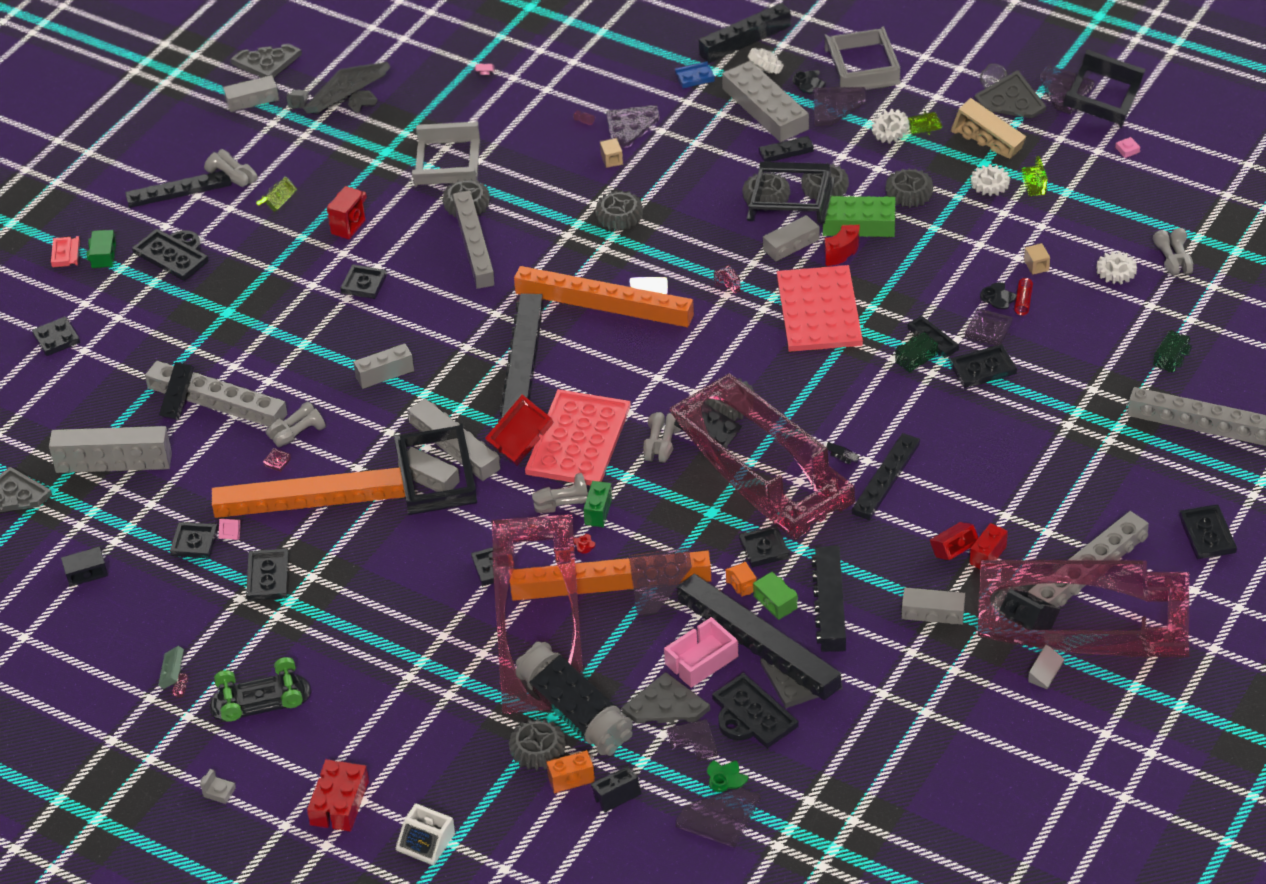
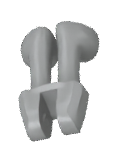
[204,149,258,187]
[1153,228,1193,276]
[266,401,326,447]
[643,412,681,463]
[532,473,588,513]

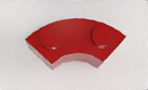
[825,225,860,266]

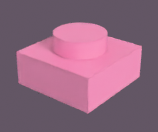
[476,64,494,75]
[1115,137,1140,158]
[218,519,241,540]

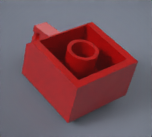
[327,186,367,239]

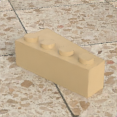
[951,98,1026,159]

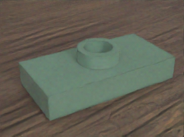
[158,646,184,689]

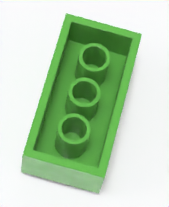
[823,196,895,237]

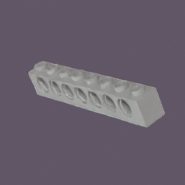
[145,361,287,427]
[1128,387,1266,446]
[1028,511,1149,607]

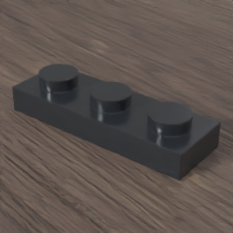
[759,136,814,162]
[908,315,959,358]
[159,362,195,421]
[825,442,860,465]

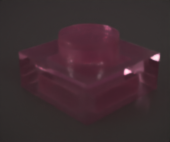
[264,448,291,472]

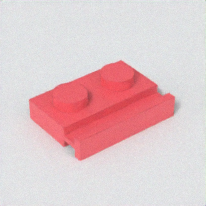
[51,236,80,267]

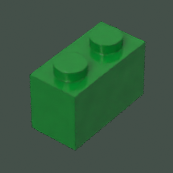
[87,230,116,268]
[583,481,612,527]

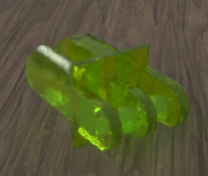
[908,111,942,135]

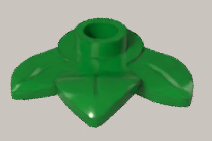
[707,761,749,792]

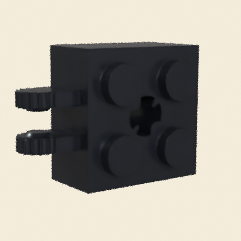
[1000,588,1061,632]

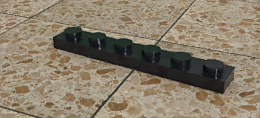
[125,171,232,208]
[852,433,920,520]

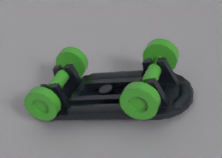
[209,657,311,721]

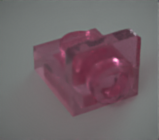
[714,265,741,294]

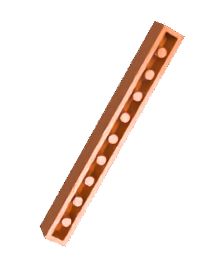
[514,266,694,327]
[212,468,405,518]
[509,551,711,601]

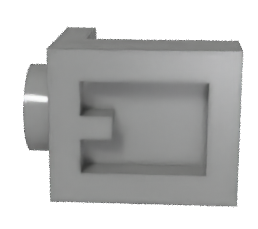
[200,769,236,804]

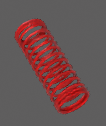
[1014,278,1033,315]

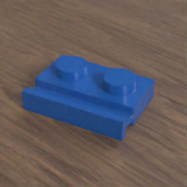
[675,62,715,88]

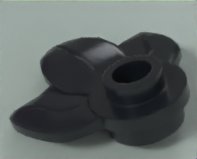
[792,70,826,93]
[980,282,1017,309]

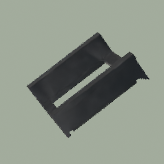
[1063,50,1146,128]
[747,162,835,224]
[394,423,477,515]

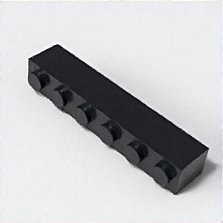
[699,3,791,63]
[812,546,846,652]

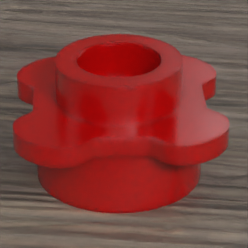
[573,534,595,554]

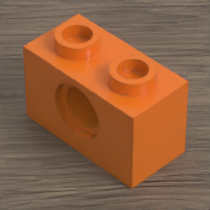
[547,751,595,793]

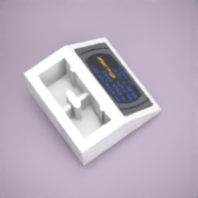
[396,803,455,866]

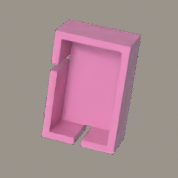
[664,617,738,688]

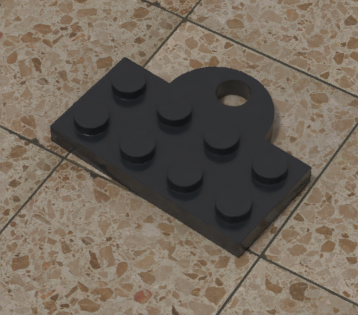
[132,229,209,281]
[712,673,799,749]

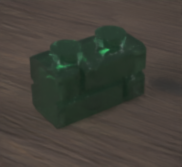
[1153,330,1192,373]
[895,332,938,373]

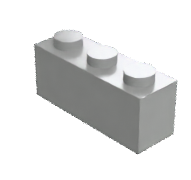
[223,75,279,112]
[763,215,819,261]
[353,344,414,389]
[398,447,460,492]
[902,588,965,625]

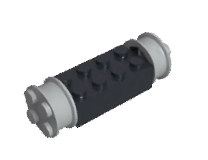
[516,641,633,756]

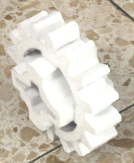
[748,48,784,74]
[871,109,910,144]
[971,165,1010,196]
[1097,251,1137,284]

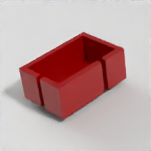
[485,395,554,466]
[307,759,369,832]

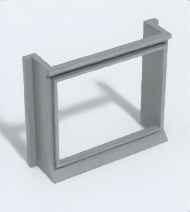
[824,27,901,93]
[412,122,480,187]

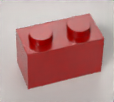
[930,522,978,560]
[970,523,1008,572]

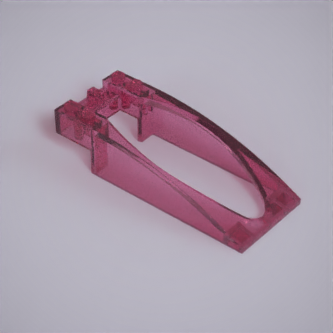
[670,373,855,540]
[491,514,583,714]
[978,560,1190,657]

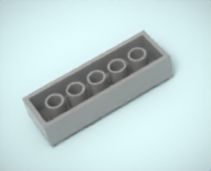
[722,61,809,142]
[49,426,172,473]

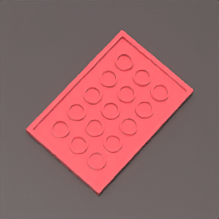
[777,265,863,352]
[525,389,631,486]

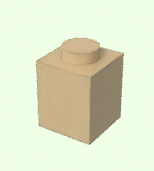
[600,138,623,168]
[1024,243,1050,275]

